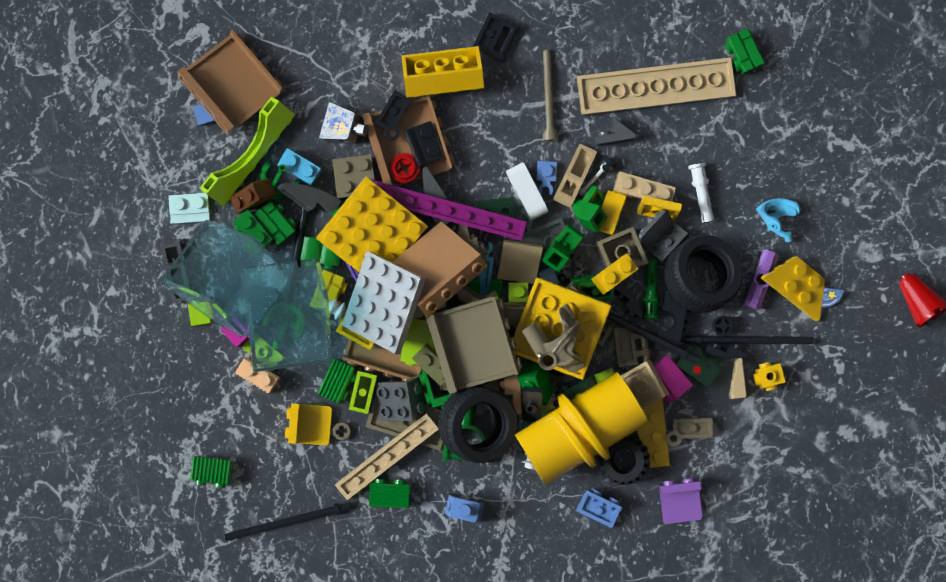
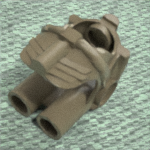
[522,303,586,372]

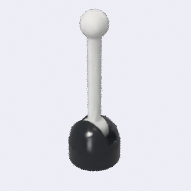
[578,155,617,196]

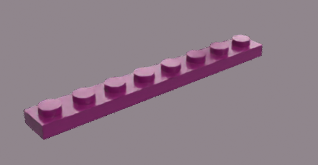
[374,180,527,241]

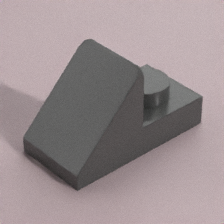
[595,118,636,146]

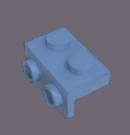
[576,488,623,528]

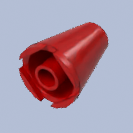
[899,273,946,329]

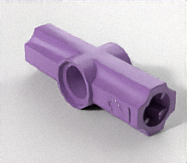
[743,249,779,310]

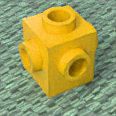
[753,362,786,391]

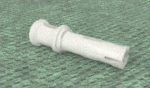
[688,163,714,223]

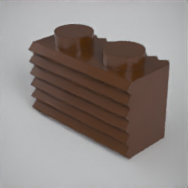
[230,178,276,214]

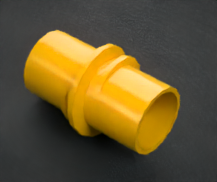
[515,372,648,486]

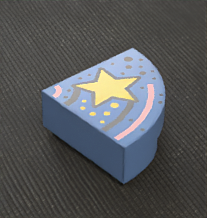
[822,288,844,307]

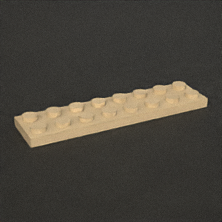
[577,58,736,116]

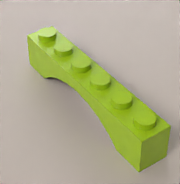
[199,96,295,206]

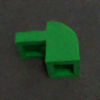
[573,186,607,233]
[542,224,584,272]

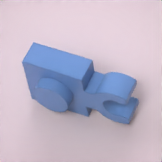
[536,161,557,195]

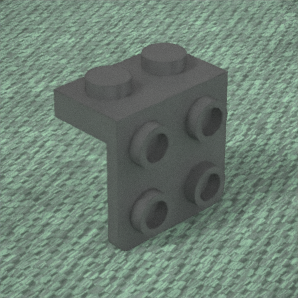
[638,209,690,265]
[375,376,425,421]

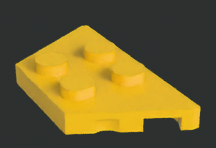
[761,256,825,321]

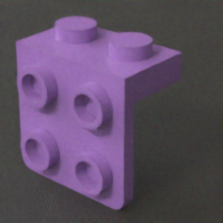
[659,477,702,524]

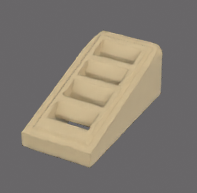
[729,358,747,399]

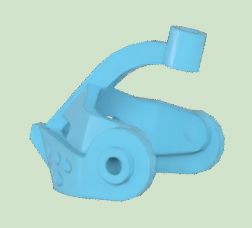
[756,198,801,242]

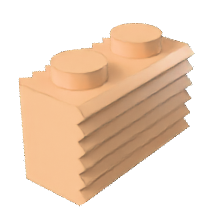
[235,357,281,393]

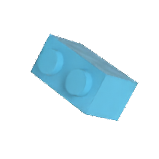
[277,148,322,187]

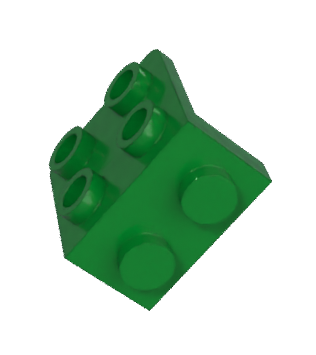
[419,369,453,409]

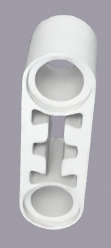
[506,162,549,221]

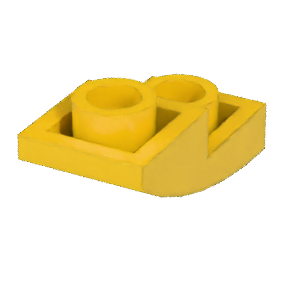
[599,190,626,235]

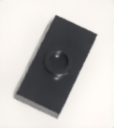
[521,386,543,422]

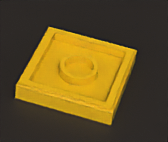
[637,196,682,222]

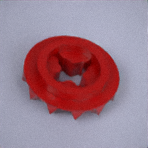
[389,153,420,184]

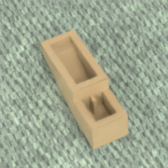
[553,144,597,208]

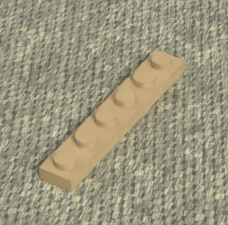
[335,413,439,500]

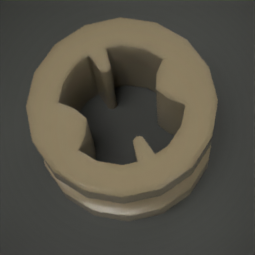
[333,422,351,440]

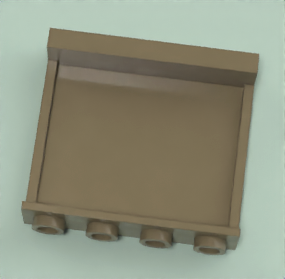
[426,295,522,394]

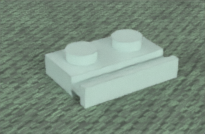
[169,193,210,224]

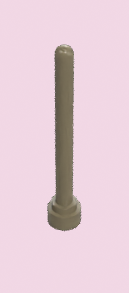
[543,49,559,142]

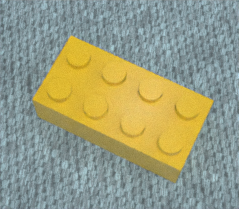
[401,46,484,97]

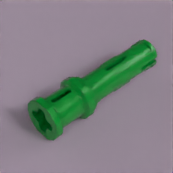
[642,260,660,319]

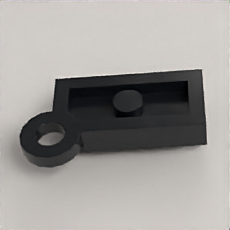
[375,90,412,141]

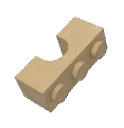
[612,171,676,202]

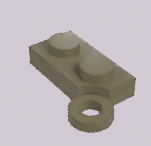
[666,418,713,446]

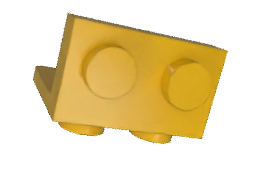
[285,403,332,445]

